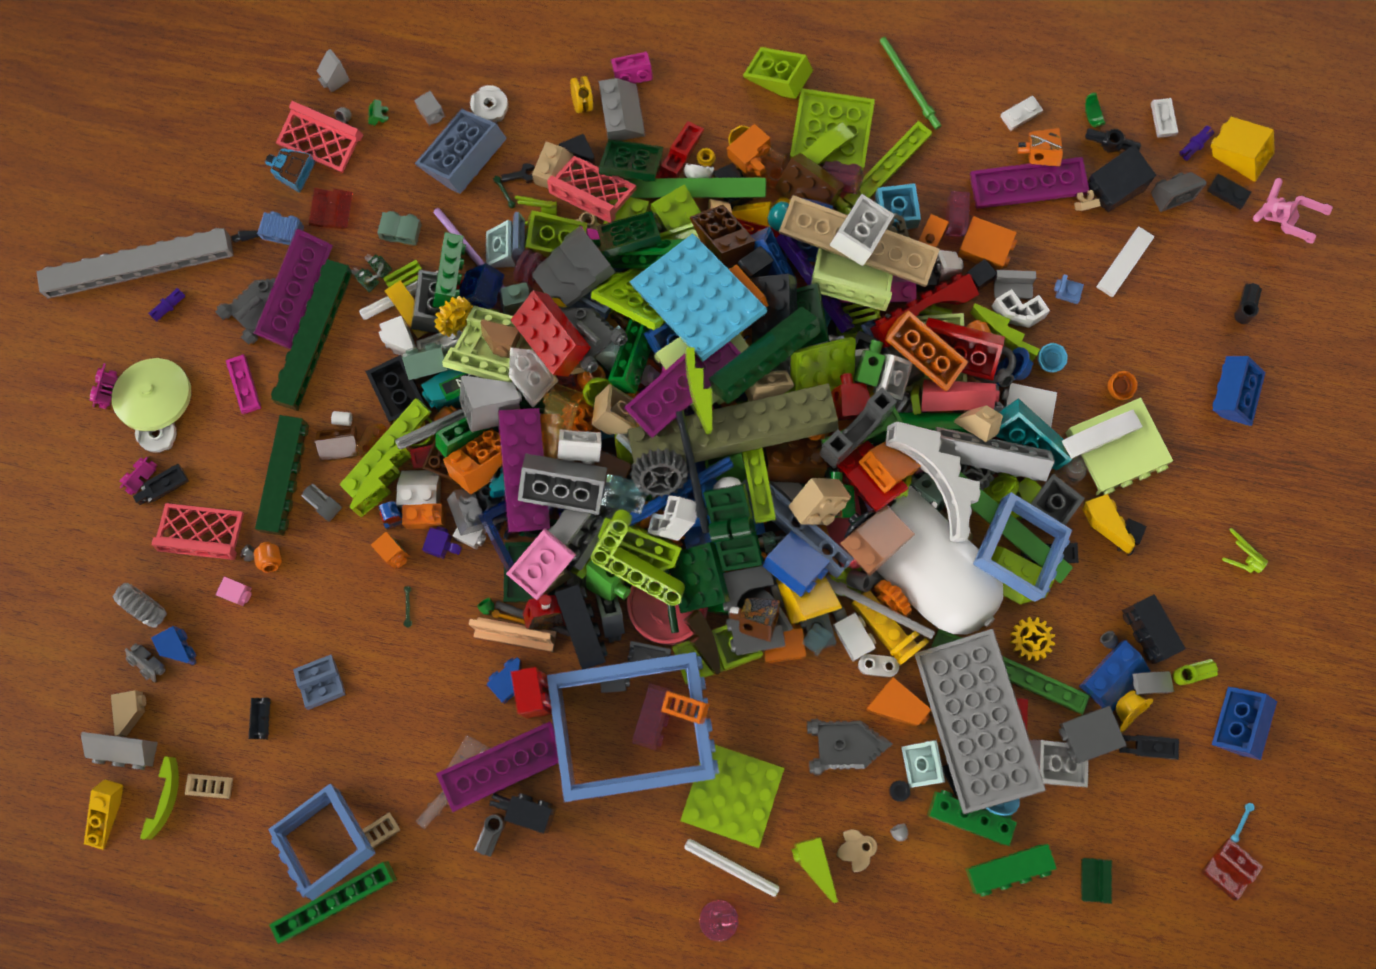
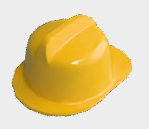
[1116,690,1153,733]

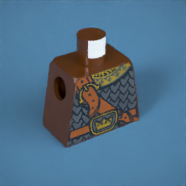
[729,598,780,642]

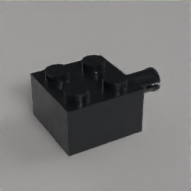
[490,793,556,834]

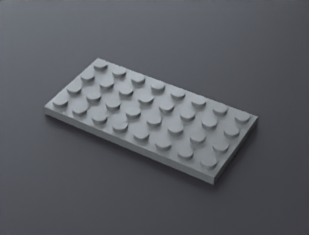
[915,629,1046,814]

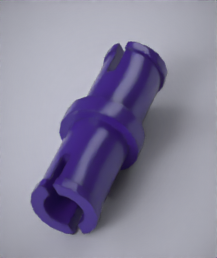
[1179,126,1214,160]
[148,288,186,322]

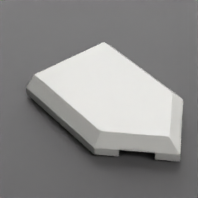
[509,348,559,407]

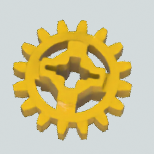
[434,296,473,337]
[1010,617,1056,661]

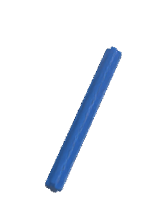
[630,457,734,526]

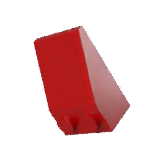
[837,441,908,512]

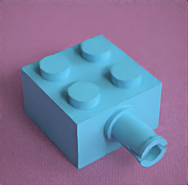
[875,184,921,230]

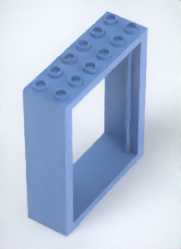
[547,652,719,802]

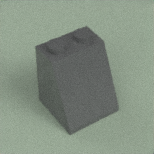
[1059,706,1127,763]

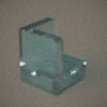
[802,623,832,656]

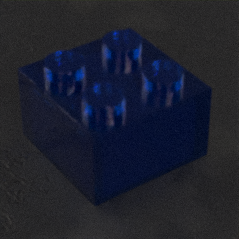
[459,263,505,309]

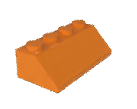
[886,310,968,392]

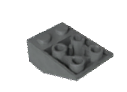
[447,481,507,536]

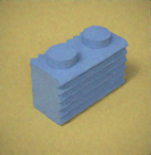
[257,212,304,245]

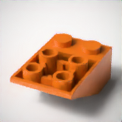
[443,428,502,495]

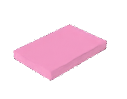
[506,528,576,600]

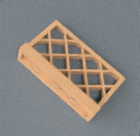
[469,617,557,652]

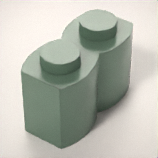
[377,211,422,245]

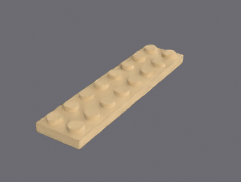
[779,195,940,287]

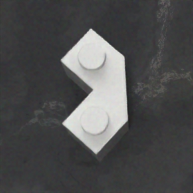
[991,289,1050,328]
[648,495,697,541]

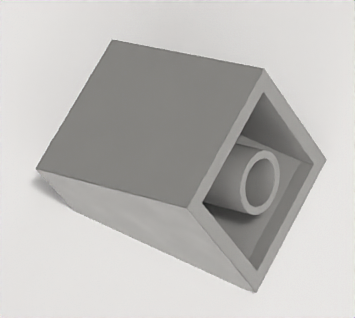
[459,376,522,432]

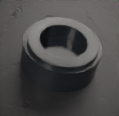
[889,781,910,802]

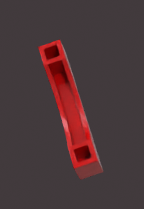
[870,273,979,348]

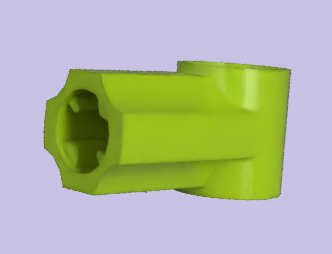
[1172,659,1218,686]

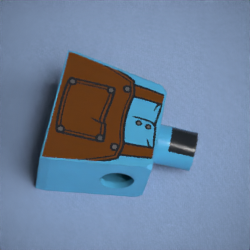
[265,148,315,193]

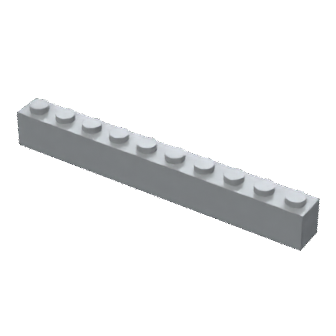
[36,228,234,299]

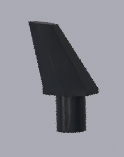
[231,230,260,243]

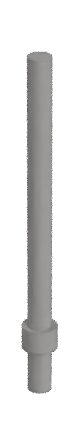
[826,577,935,639]

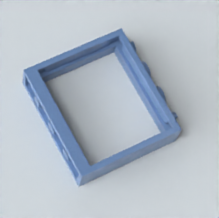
[973,492,1072,602]
[268,784,376,900]

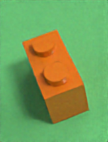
[371,532,409,569]

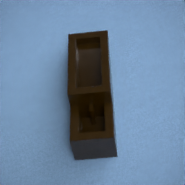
[683,610,721,675]

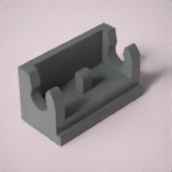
[627,641,671,663]

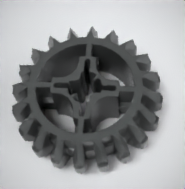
[631,448,688,498]

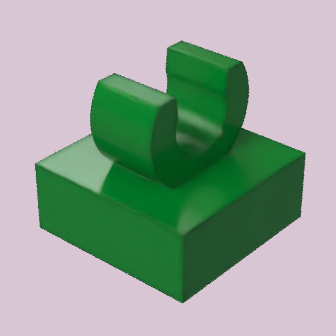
[368,99,389,125]

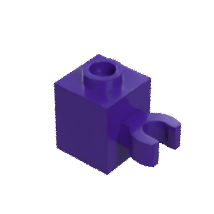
[422,526,462,559]

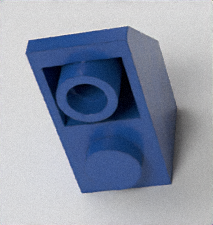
[151,626,197,665]
[487,657,522,704]

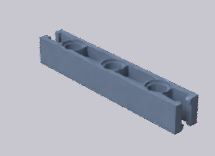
[742,479,854,579]

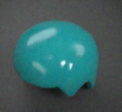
[768,201,789,232]

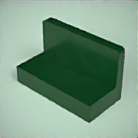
[1081,858,1112,904]

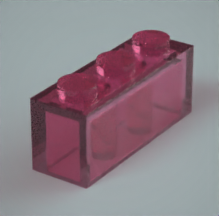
[632,684,676,751]

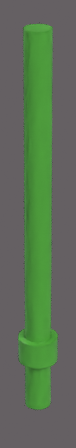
[880,37,942,130]

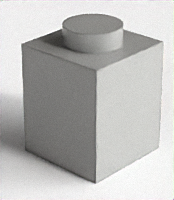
[414,91,445,126]

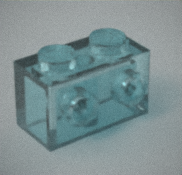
[601,474,646,514]

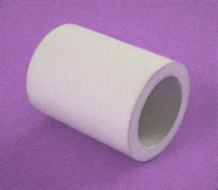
[331,411,352,426]

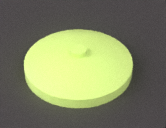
[112,358,191,431]

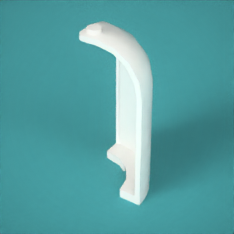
[876,486,1003,635]

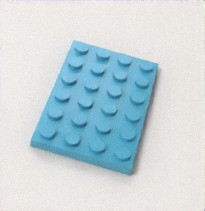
[630,233,767,362]

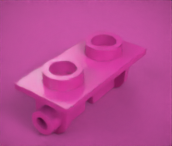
[120,457,158,495]

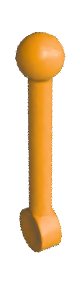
[492,610,525,625]

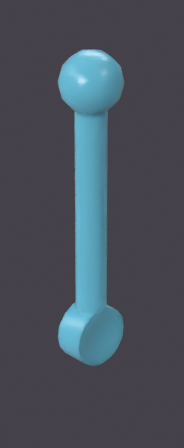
[1231,803,1254,843]

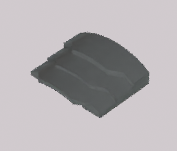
[532,226,616,308]

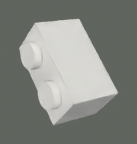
[833,613,876,662]

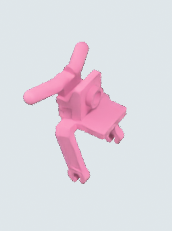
[1253,178,1333,243]

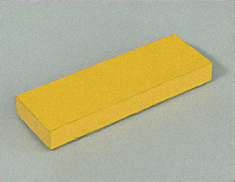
[385,280,428,339]

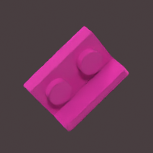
[611,52,653,84]

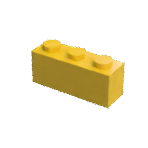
[851,590,908,652]

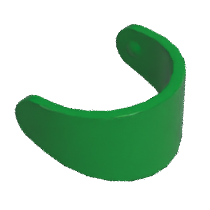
[1085,93,1106,127]

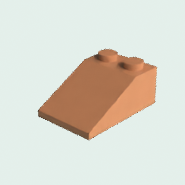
[840,505,915,576]

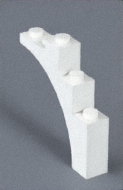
[885,422,981,543]

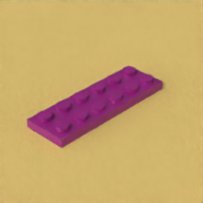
[970,157,1089,209]
[253,229,333,349]
[624,341,741,439]
[498,408,550,533]
[436,721,559,812]

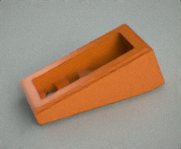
[661,691,710,724]

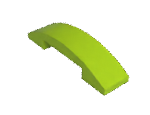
[802,122,855,165]
[140,756,179,840]

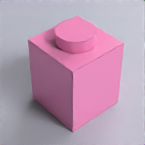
[216,577,252,606]

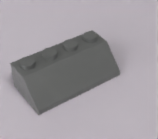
[518,454,607,515]

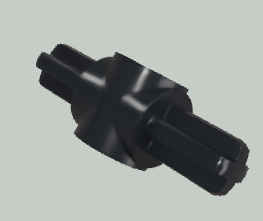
[1085,128,1141,153]

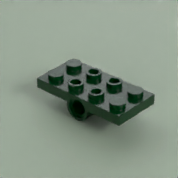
[703,484,764,571]

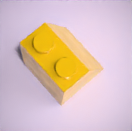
[1211,117,1275,182]
[775,576,842,624]

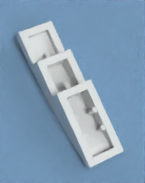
[1062,410,1143,459]

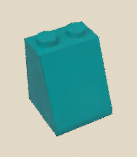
[421,368,464,411]

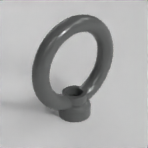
[973,346,1016,387]

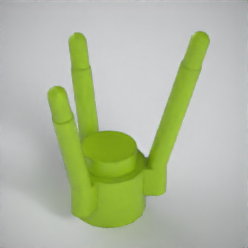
[515,196,557,226]
[1222,528,1268,573]

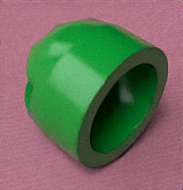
[477,598,495,615]

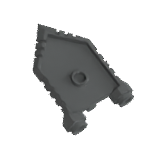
[215,278,275,345]
[558,306,628,373]
[807,719,893,775]

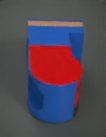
[378,502,402,530]

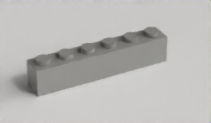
[935,427,1055,481]

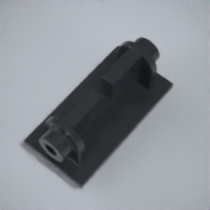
[248,698,271,740]

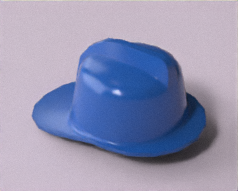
[995,347,1033,387]

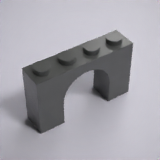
[820,387,897,469]
[723,566,786,656]

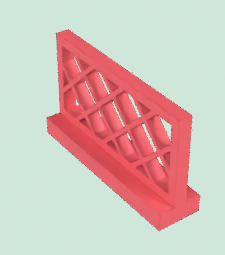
[276,101,363,173]
[547,156,637,223]
[151,503,244,560]

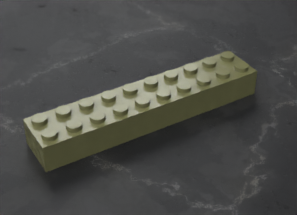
[627,384,839,465]

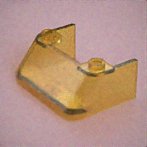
[541,384,584,460]

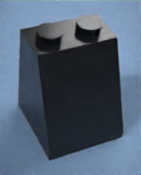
[1088,145,1156,212]

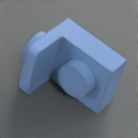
[1054,274,1084,304]

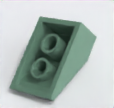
[402,342,448,380]

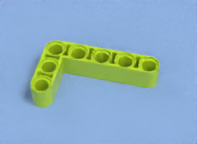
[591,510,685,606]

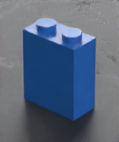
[763,531,830,597]

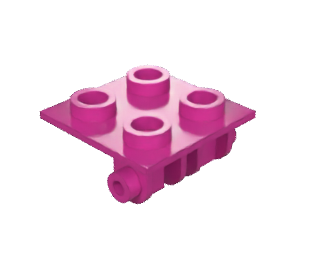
[90,363,118,409]

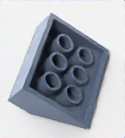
[415,109,507,194]

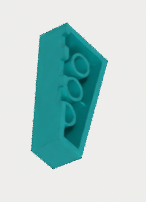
[994,398,1073,470]

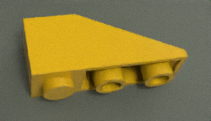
[1082,494,1135,554]
[84,779,123,850]

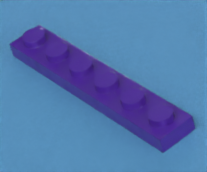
[776,234,855,333]

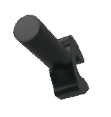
[501,163,535,184]

